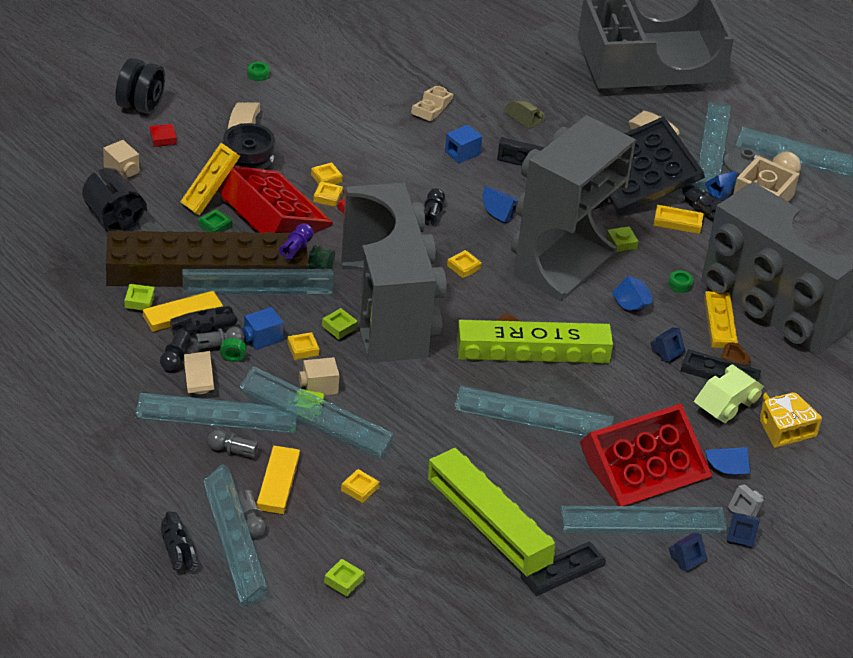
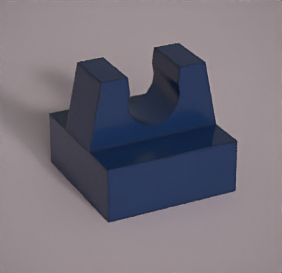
[650,327,686,361]
[727,512,760,547]
[669,532,707,571]

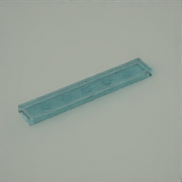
[695,102,731,191]
[736,127,853,176]
[183,269,334,294]
[240,366,394,458]
[454,386,614,436]
[136,393,298,433]
[203,464,268,607]
[560,506,727,534]

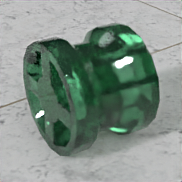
[308,244,335,274]

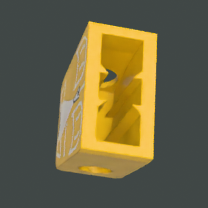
[760,389,822,448]

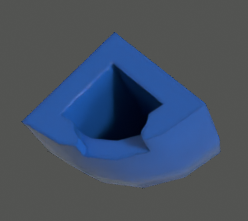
[705,171,738,201]
[483,186,519,222]
[612,276,652,311]
[705,447,750,474]

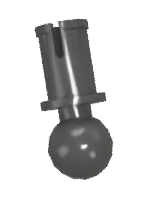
[195,327,245,350]
[207,430,259,459]
[236,490,266,538]

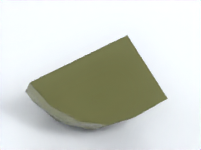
[504,100,545,129]

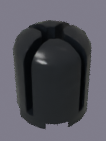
[82,168,147,231]

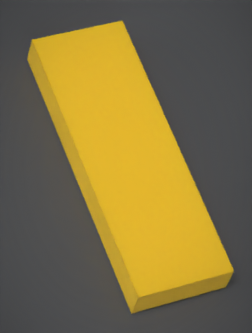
[180,143,240,216]
[143,291,223,332]
[704,291,738,348]
[257,445,300,514]

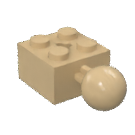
[733,151,801,202]

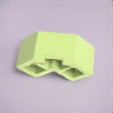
[694,364,764,423]

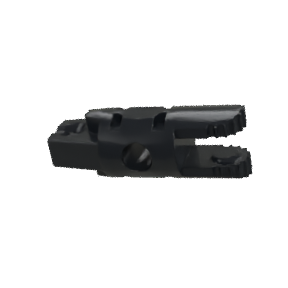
[682,184,723,220]
[170,306,238,336]
[160,511,198,571]

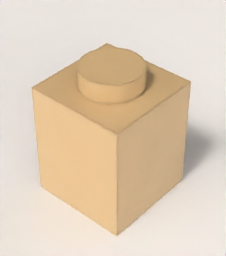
[103,140,139,178]
[299,357,339,395]

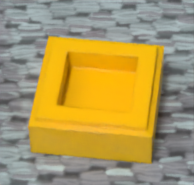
[311,162,343,184]
[313,182,343,207]
[447,250,482,279]
[287,332,319,360]
[341,469,379,503]

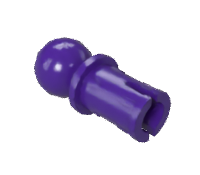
[279,223,314,259]

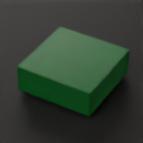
[198,209,232,232]

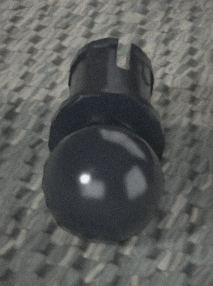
[424,188,446,225]
[160,330,191,371]

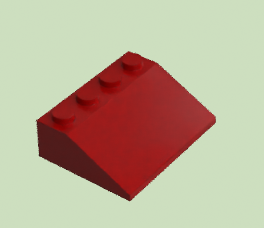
[217,166,333,233]
[579,403,712,508]

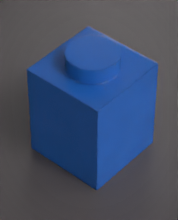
[445,125,482,164]
[242,307,284,350]

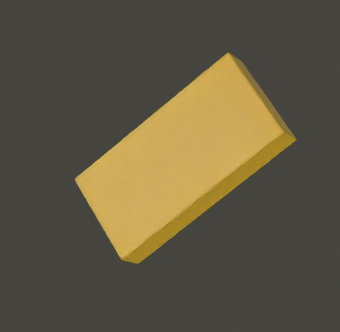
[653,205,704,234]

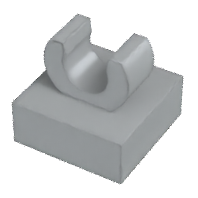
[728,484,764,517]

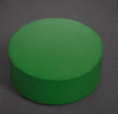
[247,62,270,81]
[668,270,694,293]
[220,338,247,362]

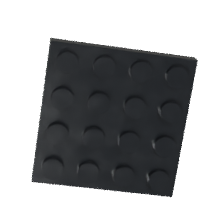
[608,116,705,215]

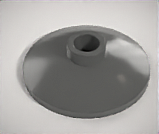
[723,147,768,175]

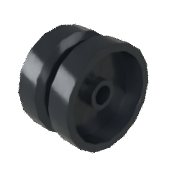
[115,58,165,115]
[223,123,275,170]

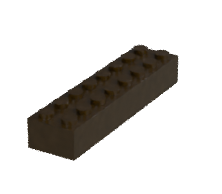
[106,231,308,288]

